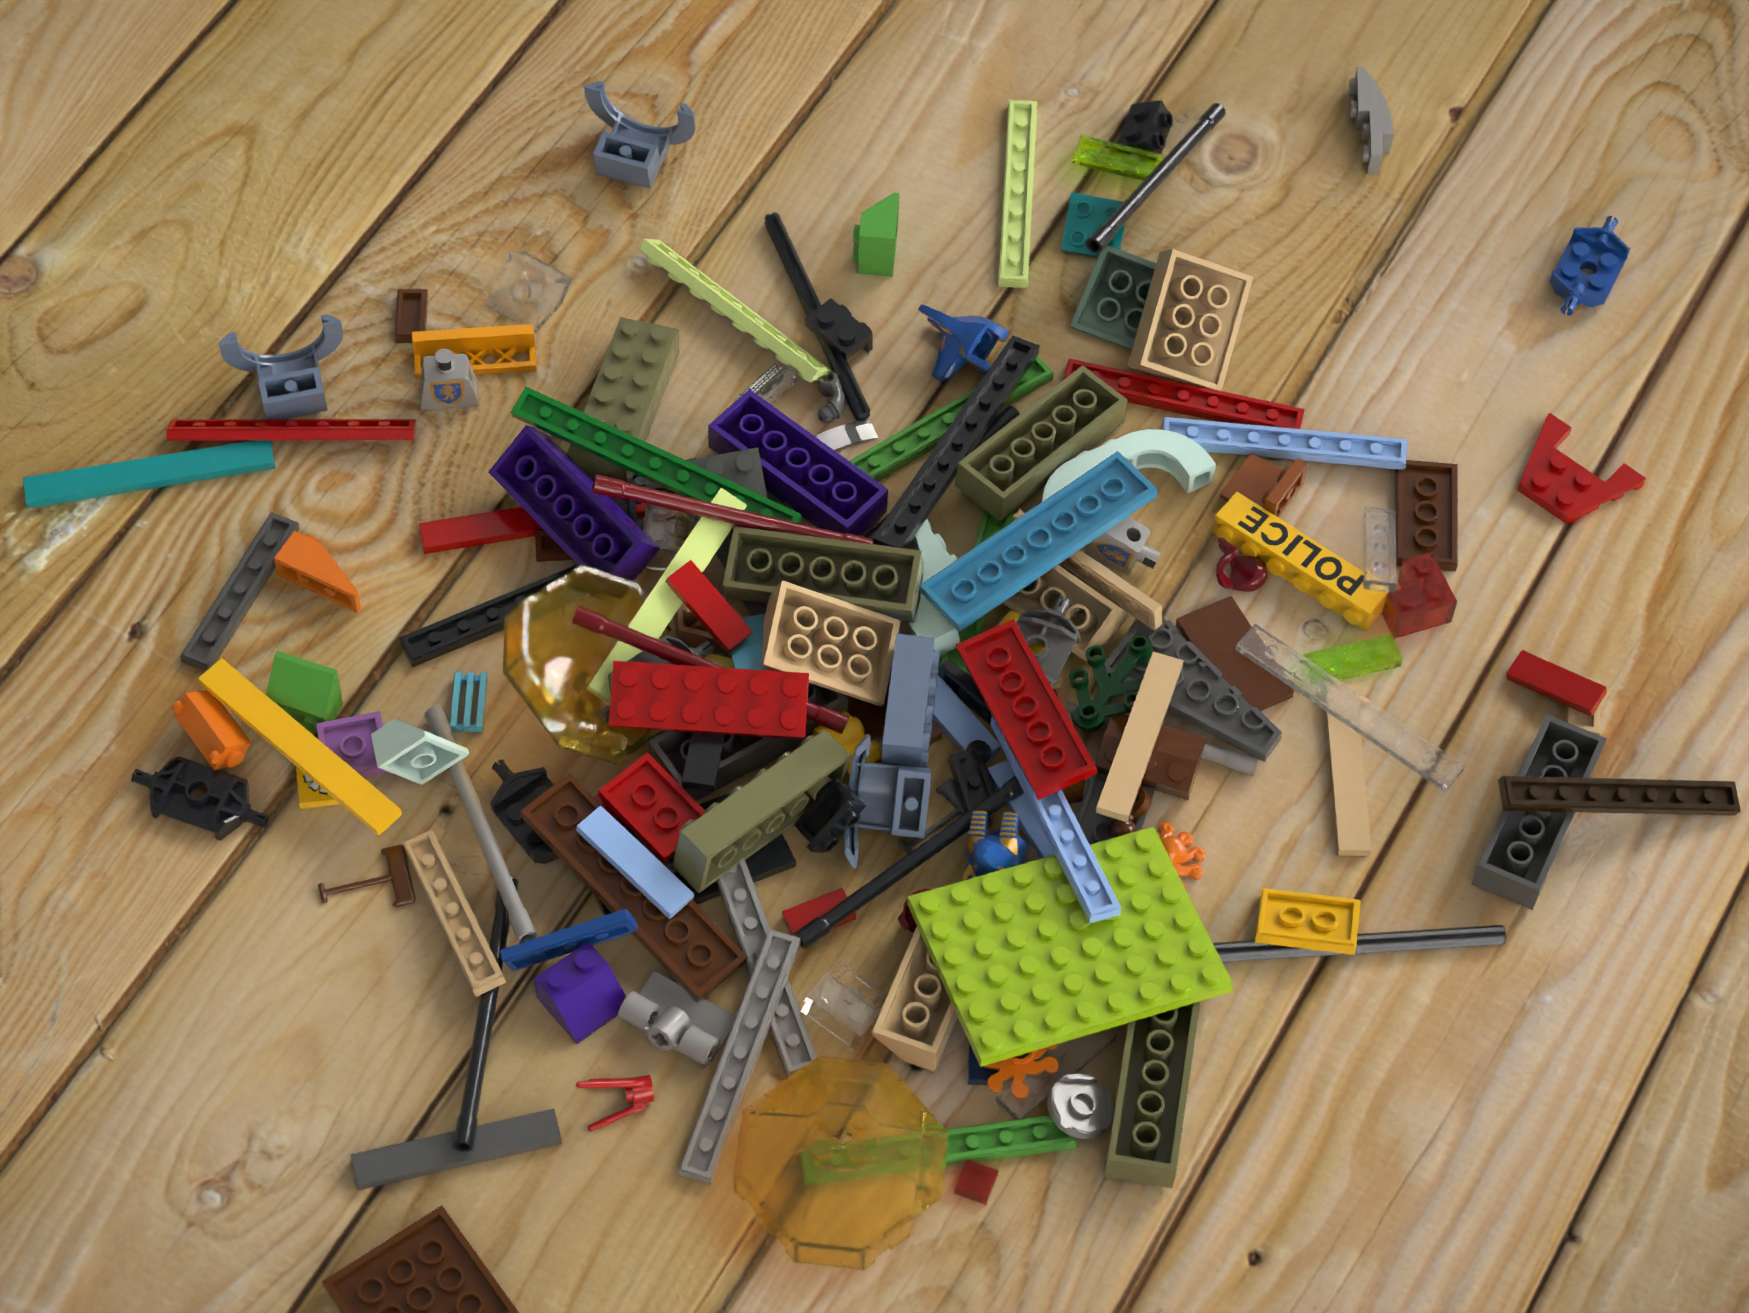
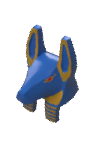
[918,304,1009,382]
[963,811,1028,881]

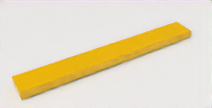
[198,658,402,836]

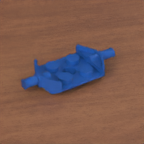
[1549,216,1630,316]

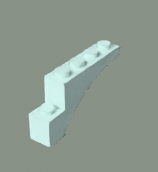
[909,519,960,656]

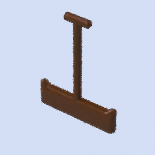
[318,845,416,907]

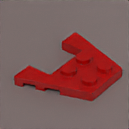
[1517,413,1646,524]

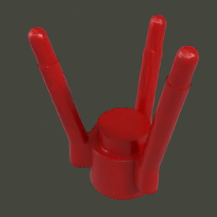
[576,1075,654,1131]

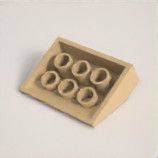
[1127,249,1253,391]
[761,580,901,707]

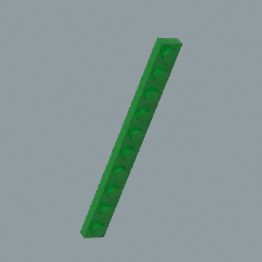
[511,386,802,523]

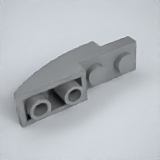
[1349,67,1394,175]

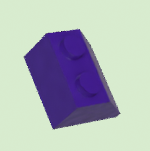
[534,941,626,1044]

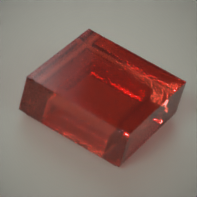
[954,1159,999,1205]

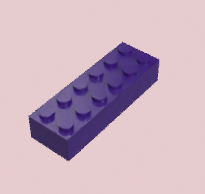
[708,389,888,536]
[488,425,660,596]

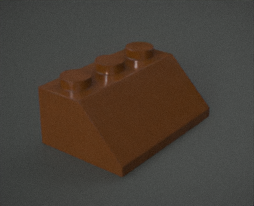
[1095,714,1207,800]

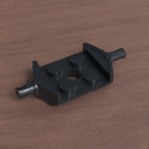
[131,756,269,841]
[490,759,559,864]

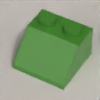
[852,193,900,277]
[266,651,343,733]

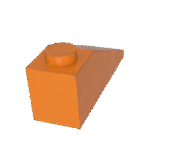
[274,530,361,613]

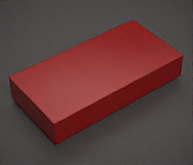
[782,888,856,936]

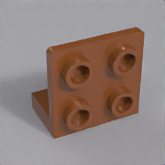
[1220,454,1308,517]

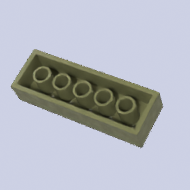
[567,317,679,481]
[955,365,1128,521]
[723,526,924,623]
[672,729,851,893]
[1104,1002,1200,1188]

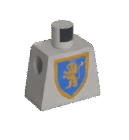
[419,349,479,410]
[1085,516,1161,574]

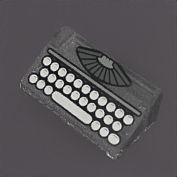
[734,363,797,405]

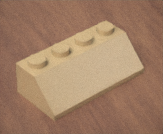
[1002,565,1129,661]
[872,927,958,1072]

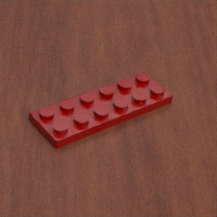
[956,619,1097,800]
[609,661,809,739]

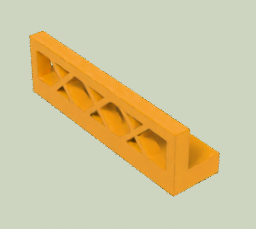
[412,324,537,379]

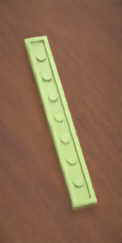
[998,100,1037,288]
[586,488,747,705]

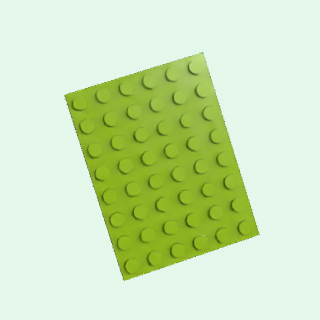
[907,827,1234,1067]

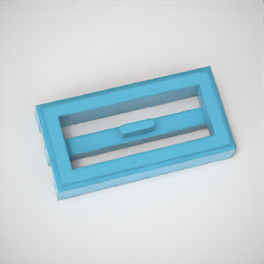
[450,671,488,733]

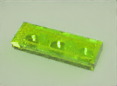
[1073,135,1165,181]
[1301,634,1403,687]

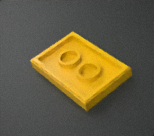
[1255,888,1361,955]

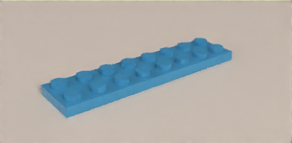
[920,451,1158,632]

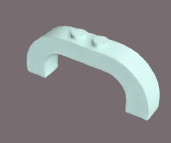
[1042,429,1216,502]

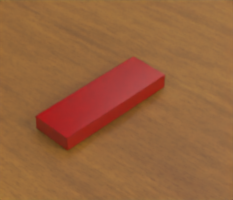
[665,560,753,654]
[1506,650,1607,716]

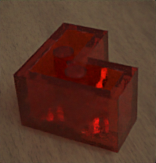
[1382,552,1457,639]

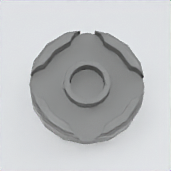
[1047,1073,1115,1140]

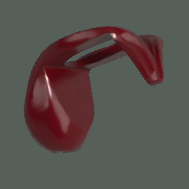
[1216,537,1268,592]

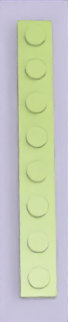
[639,239,832,382]

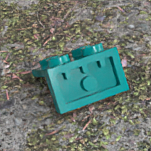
[1061,192,1126,257]

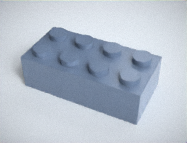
[881,634,940,768]

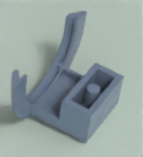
[584,81,696,189]
[219,314,343,419]
[844,734,932,868]

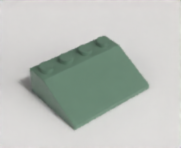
[1070,245,1156,350]

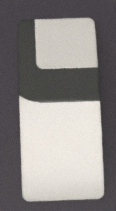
[816,420,878,450]

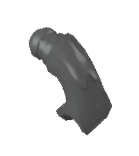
[818,372,845,423]

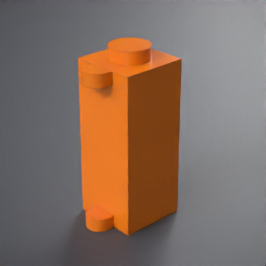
[171,690,251,770]

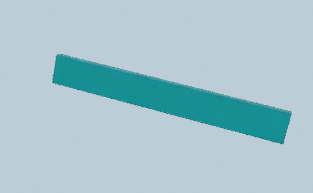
[23,440,275,509]

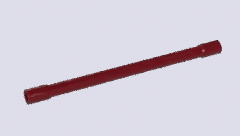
[592,474,873,544]
[572,605,849,734]

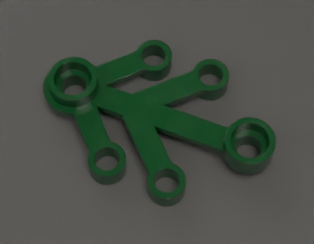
[1069,635,1153,732]

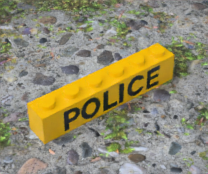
[1212,492,1391,631]

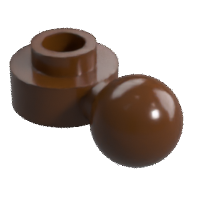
[1109,786,1151,838]

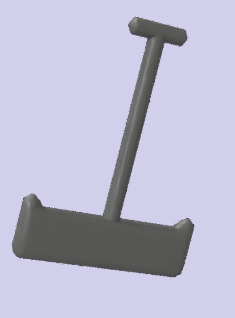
[898,779,993,854]

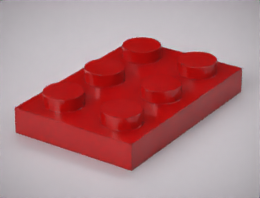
[598,752,705,864]

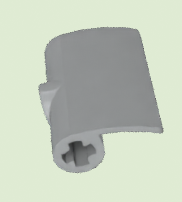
[618,971,736,1066]

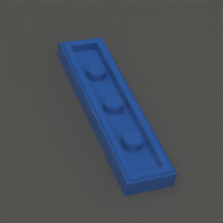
[500,909,638,971]

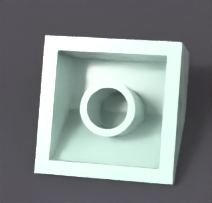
[371,719,469,785]

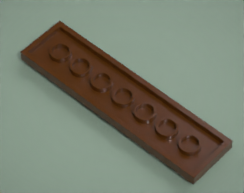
[520,772,748,1002]

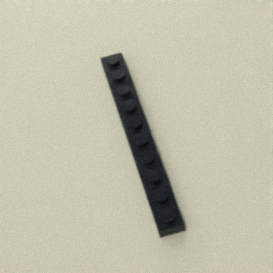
[872,335,1040,549]

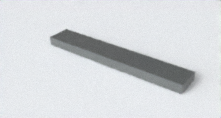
[180,512,300,672]
[351,1109,562,1190]

